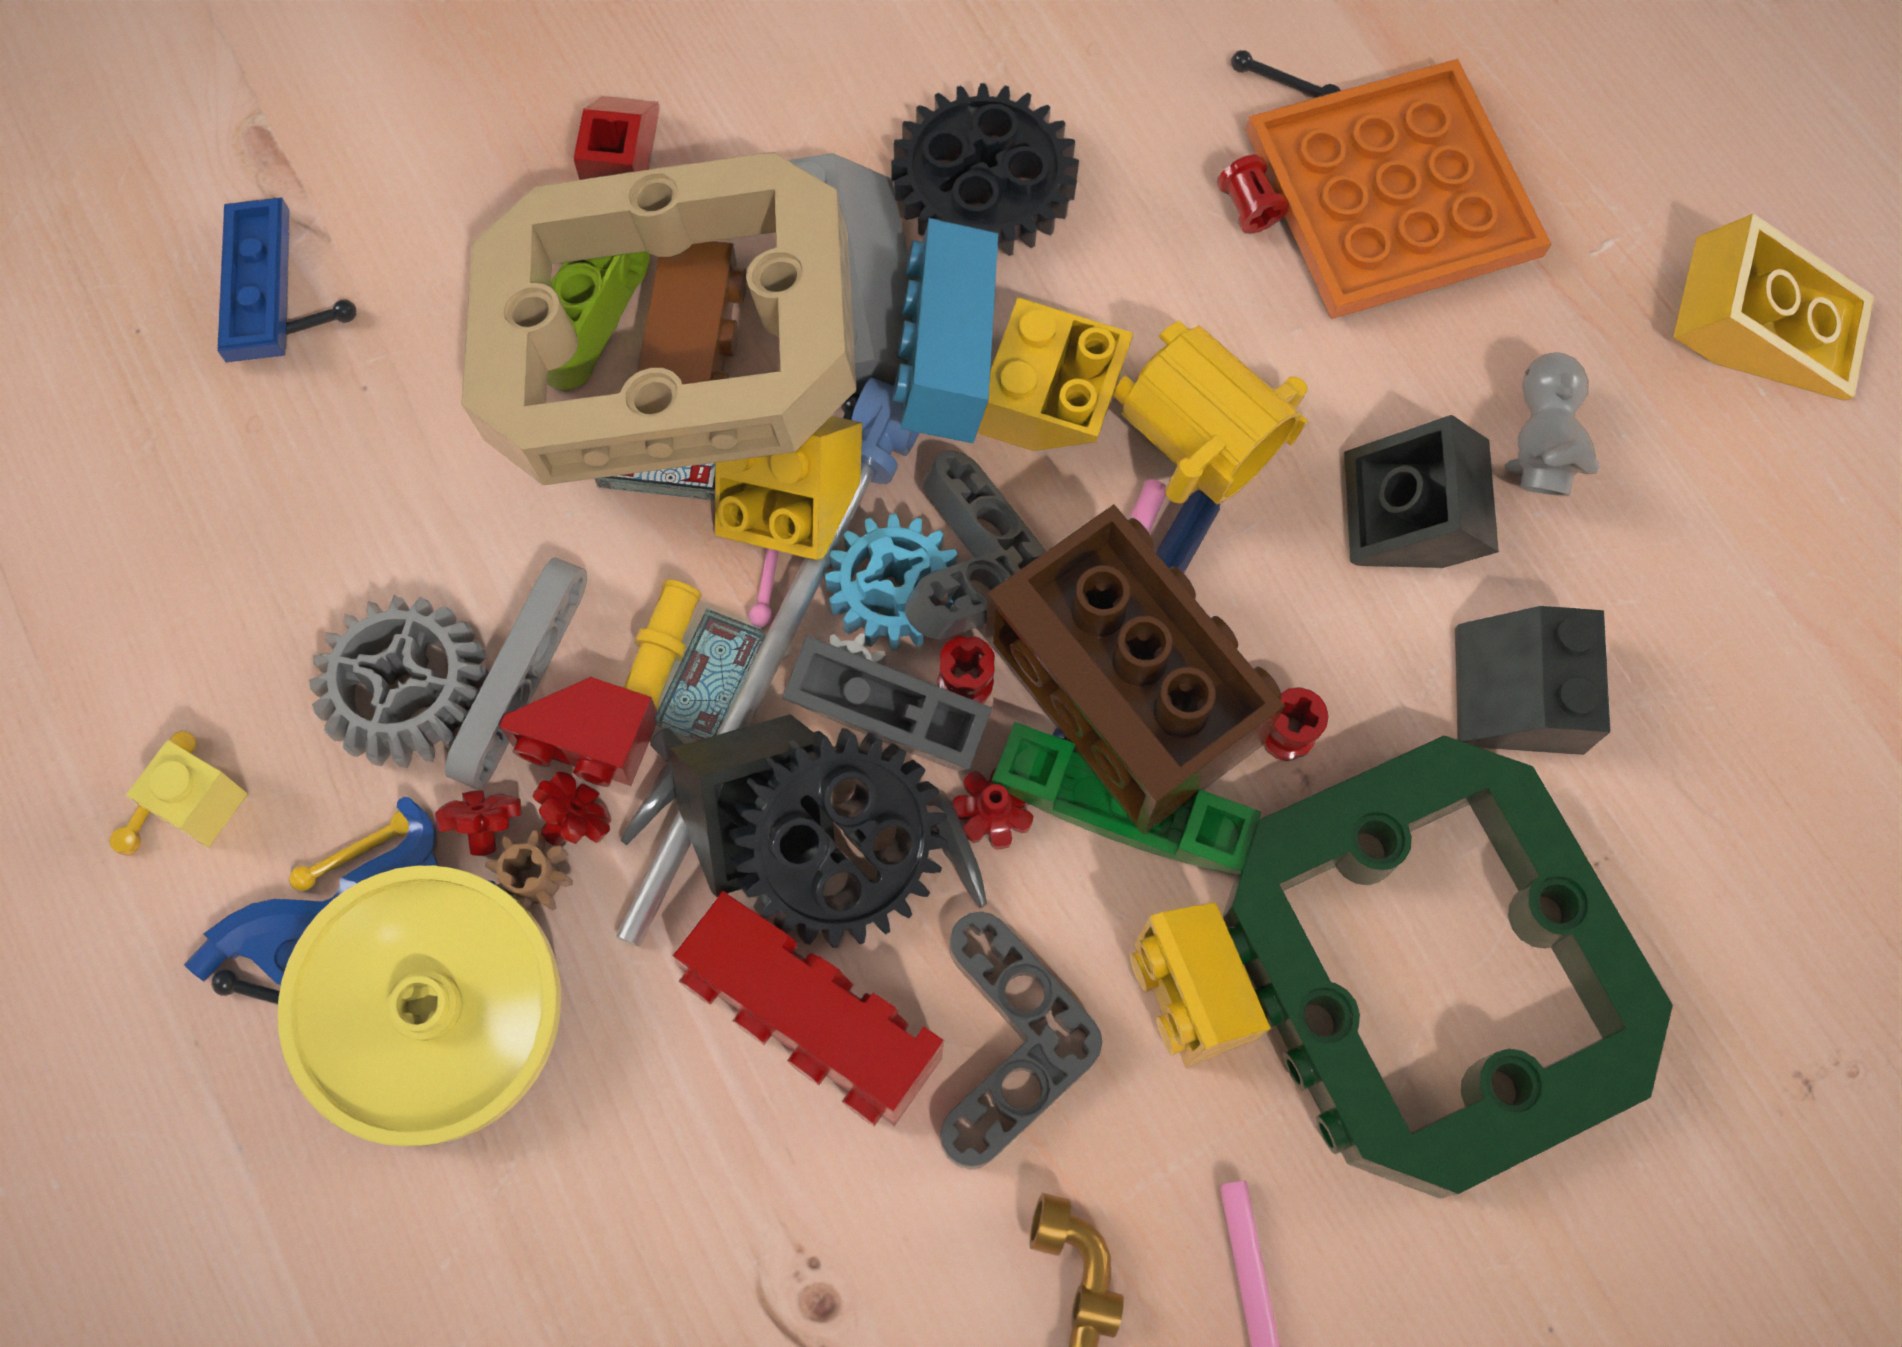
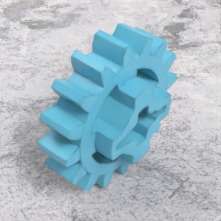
[825,514,958,651]

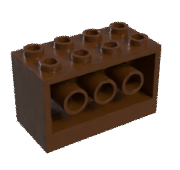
[986,504,1285,835]

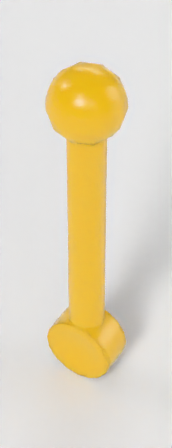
[109,731,196,855]
[289,811,409,891]

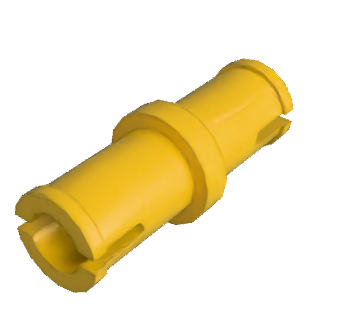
[623,579,702,710]

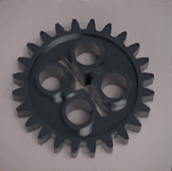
[891,83,1079,256]
[729,728,947,948]

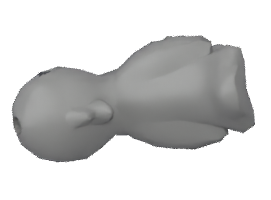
[1505,352,1600,496]

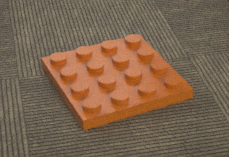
[1246,58,1552,319]

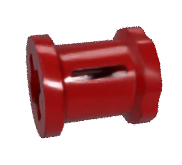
[1217,154,1289,234]
[937,636,995,704]
[1264,687,1329,761]

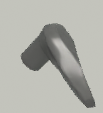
[620,728,684,845]
[930,793,987,908]

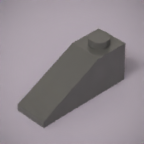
[782,636,992,771]

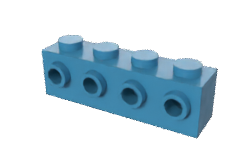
[892,218,998,444]

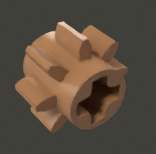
[485,830,573,912]

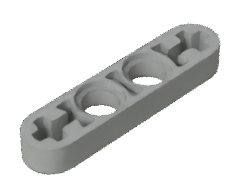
[445,558,587,790]

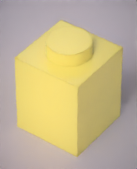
[126,740,248,848]

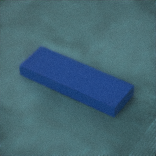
[217,197,290,363]

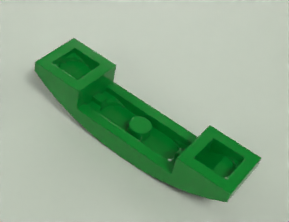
[992,722,1262,875]

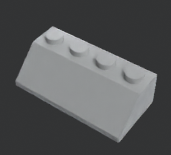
[788,153,913,396]

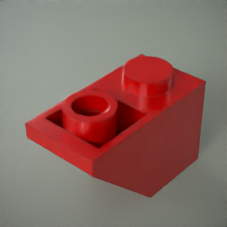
[573,96,660,180]
[499,677,660,787]

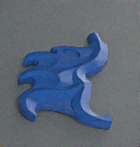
[184,797,496,985]

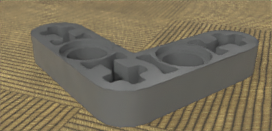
[905,450,1046,640]
[940,911,1102,1170]

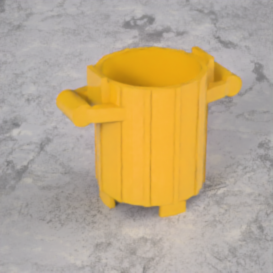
[1113,320,1308,505]

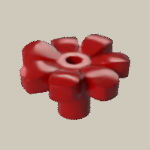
[953,767,1034,850]
[532,772,611,846]
[435,790,522,856]

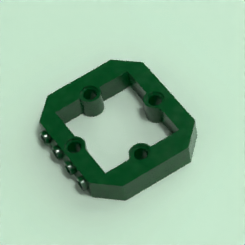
[1222,735,1673,1199]

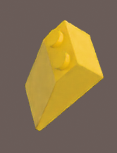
[1673,213,1874,401]

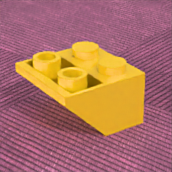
[977,297,1134,451]
[715,416,863,560]
[1130,902,1271,1068]

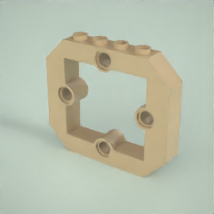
[461,152,856,485]

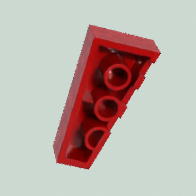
[673,891,944,1127]

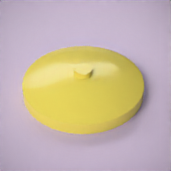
[277,866,561,1146]

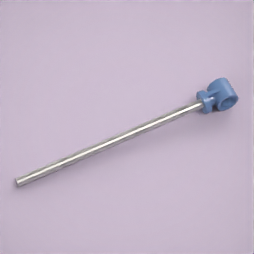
[616,376,919,947]

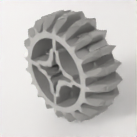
[308,595,489,768]

